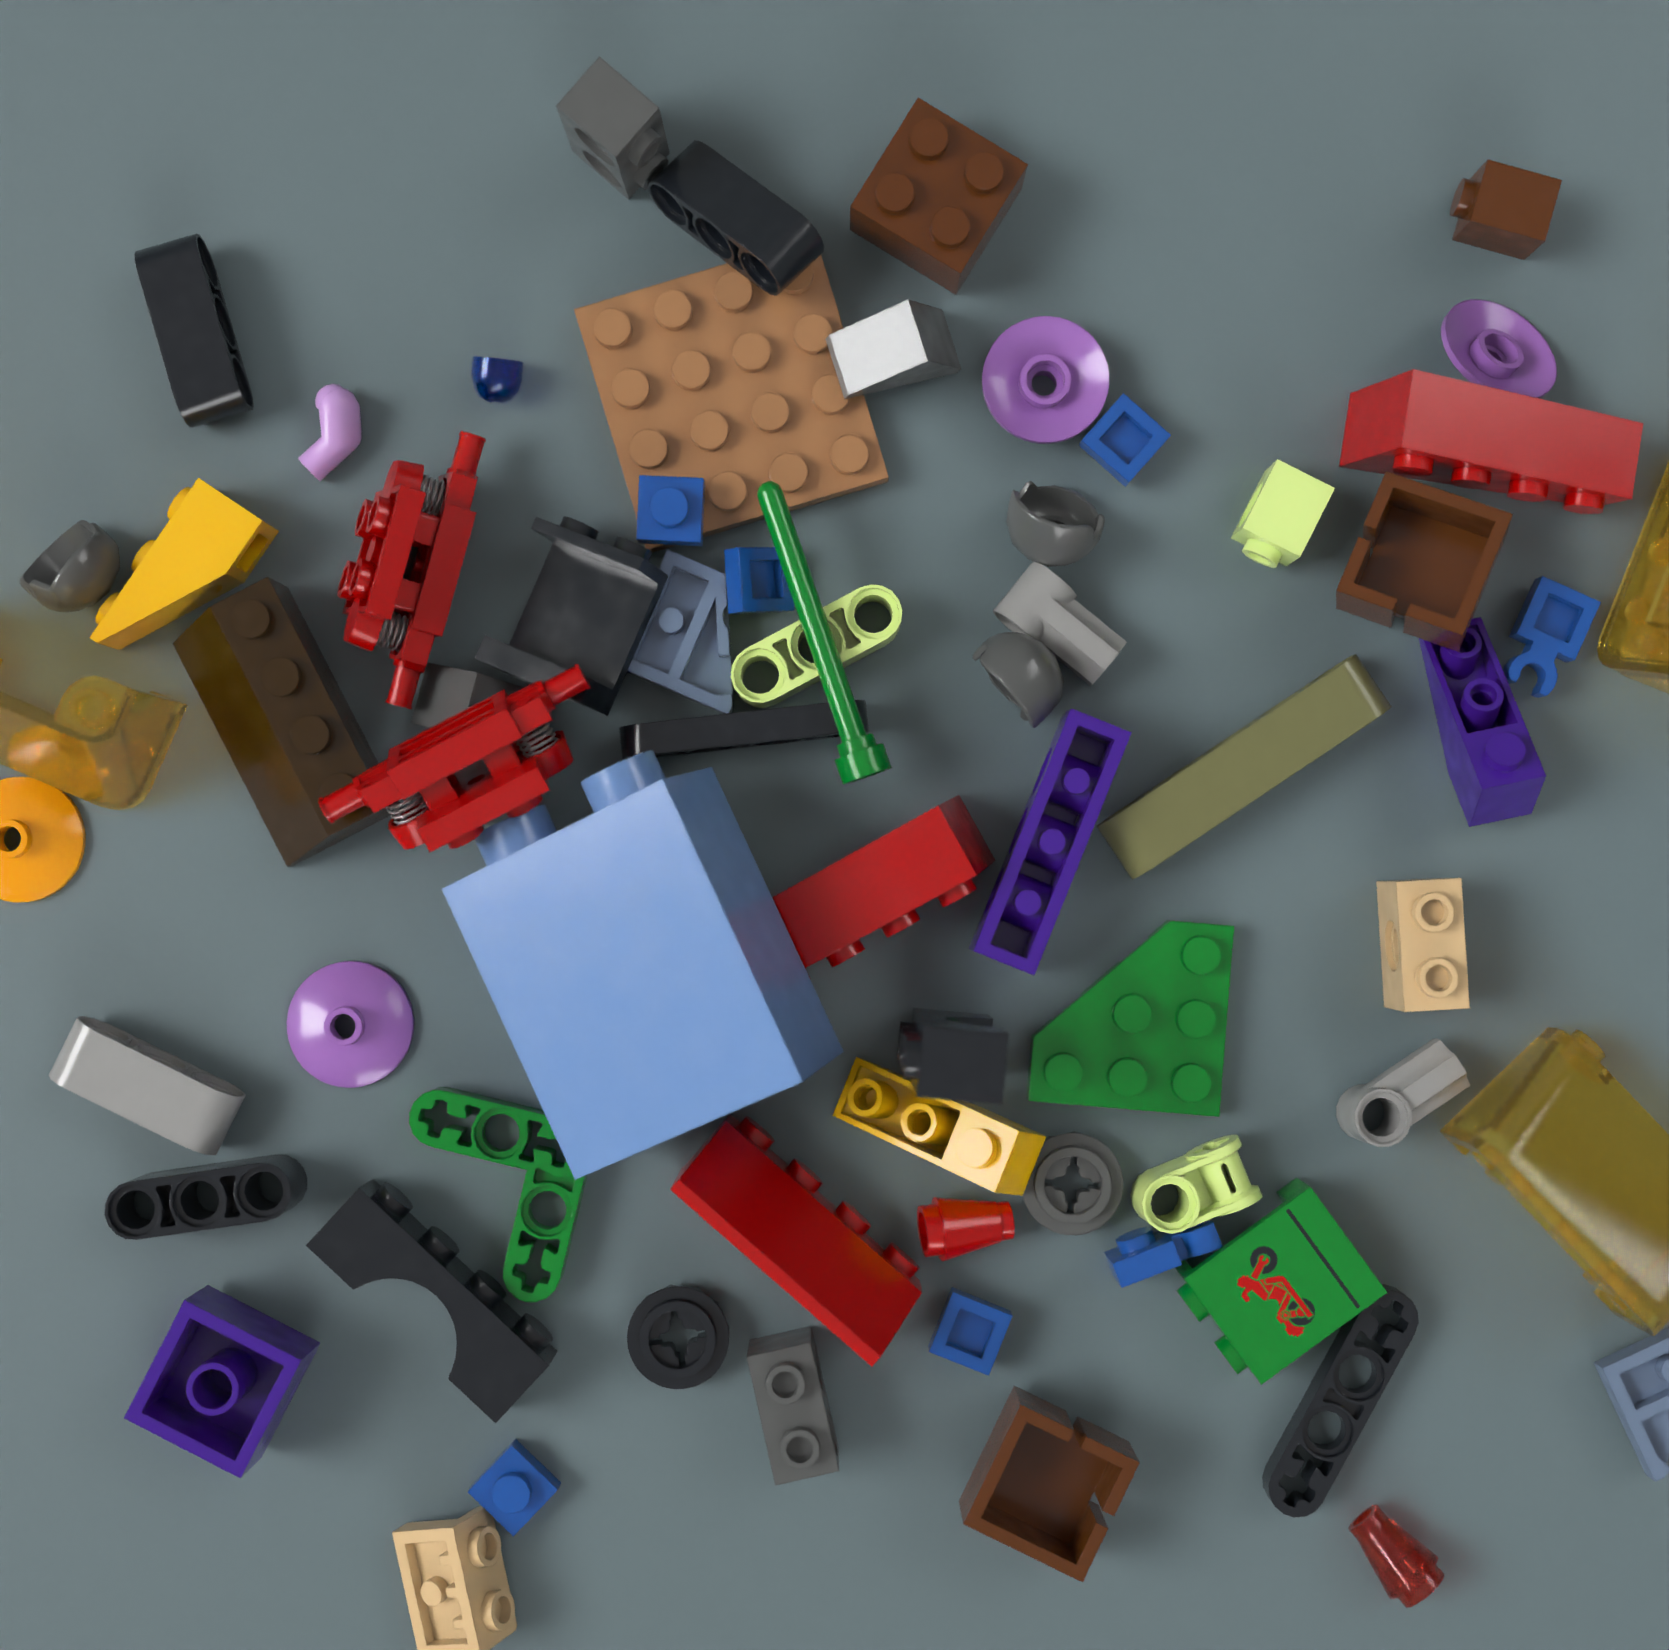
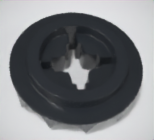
[627,1284,729,1389]

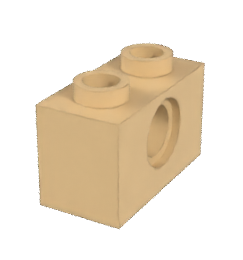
[1376,878,1470,1012]

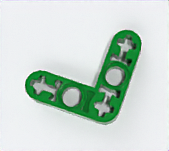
[409,1087,587,1302]

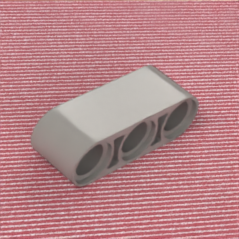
[48,1016,246,1155]

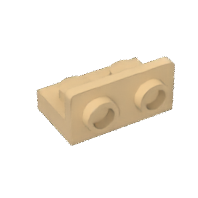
[392,1506,517,1650]

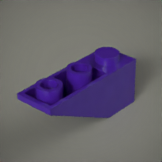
[1419,617,1546,827]

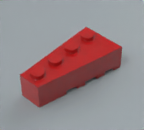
[772,795,996,979]

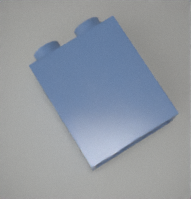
[442,750,844,1180]

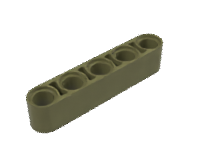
[1097,654,1392,879]

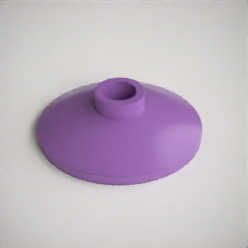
[1441,299,1557,399]
[982,316,1109,444]
[287,961,414,1088]

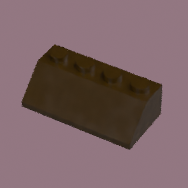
[173,576,402,867]

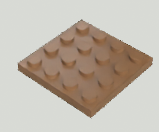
[574,255,889,553]

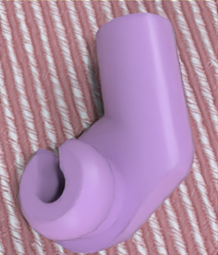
[298,384,362,481]

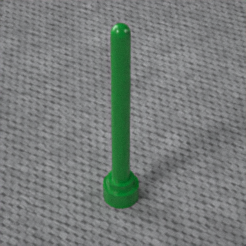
[757,481,892,785]

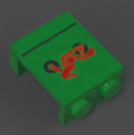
[1175,1177,1388,1385]

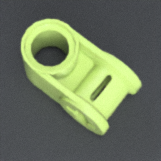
[1130,1135,1263,1234]

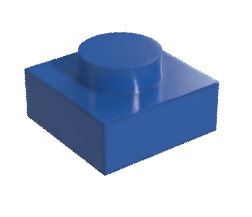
[1079,393,1171,487]
[636,475,705,546]
[724,547,795,614]
[928,1287,1012,1376]
[468,1439,561,1537]

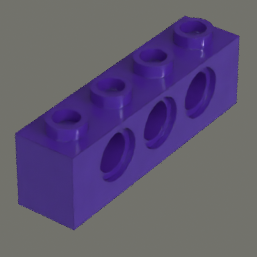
[968,708,1132,976]

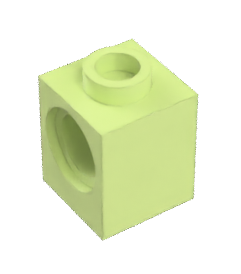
[1231,459,1335,568]

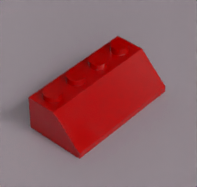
[670,1114,922,1367]

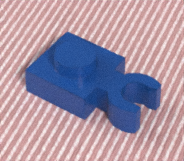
[1503,576,1601,698]
[1104,1220,1223,1288]

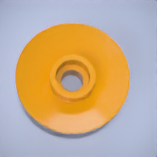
[0,777,86,902]

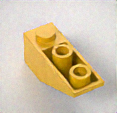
[89,478,279,650]
[832,1057,1047,1196]

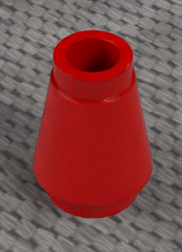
[917,1197,1015,1262]

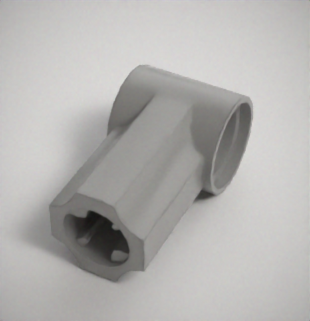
[993,562,1127,686]
[1336,1038,1470,1147]

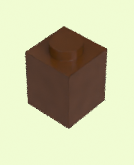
[1450,159,1562,260]

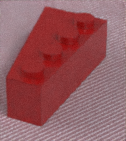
[1339,369,1643,514]

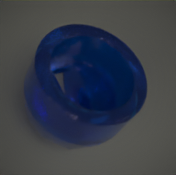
[471,356,524,403]

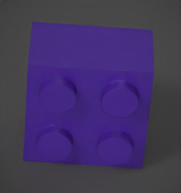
[124,1285,320,1479]

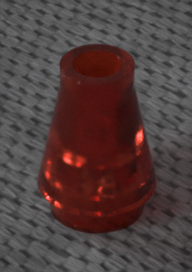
[1348,1504,1444,1608]

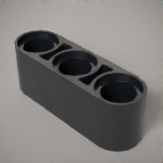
[648,140,824,296]
[134,233,254,428]
[104,1154,308,1240]

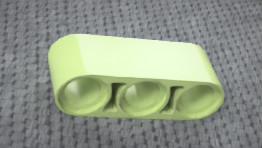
[731,584,902,708]

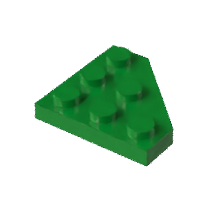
[1026,920,1234,1117]

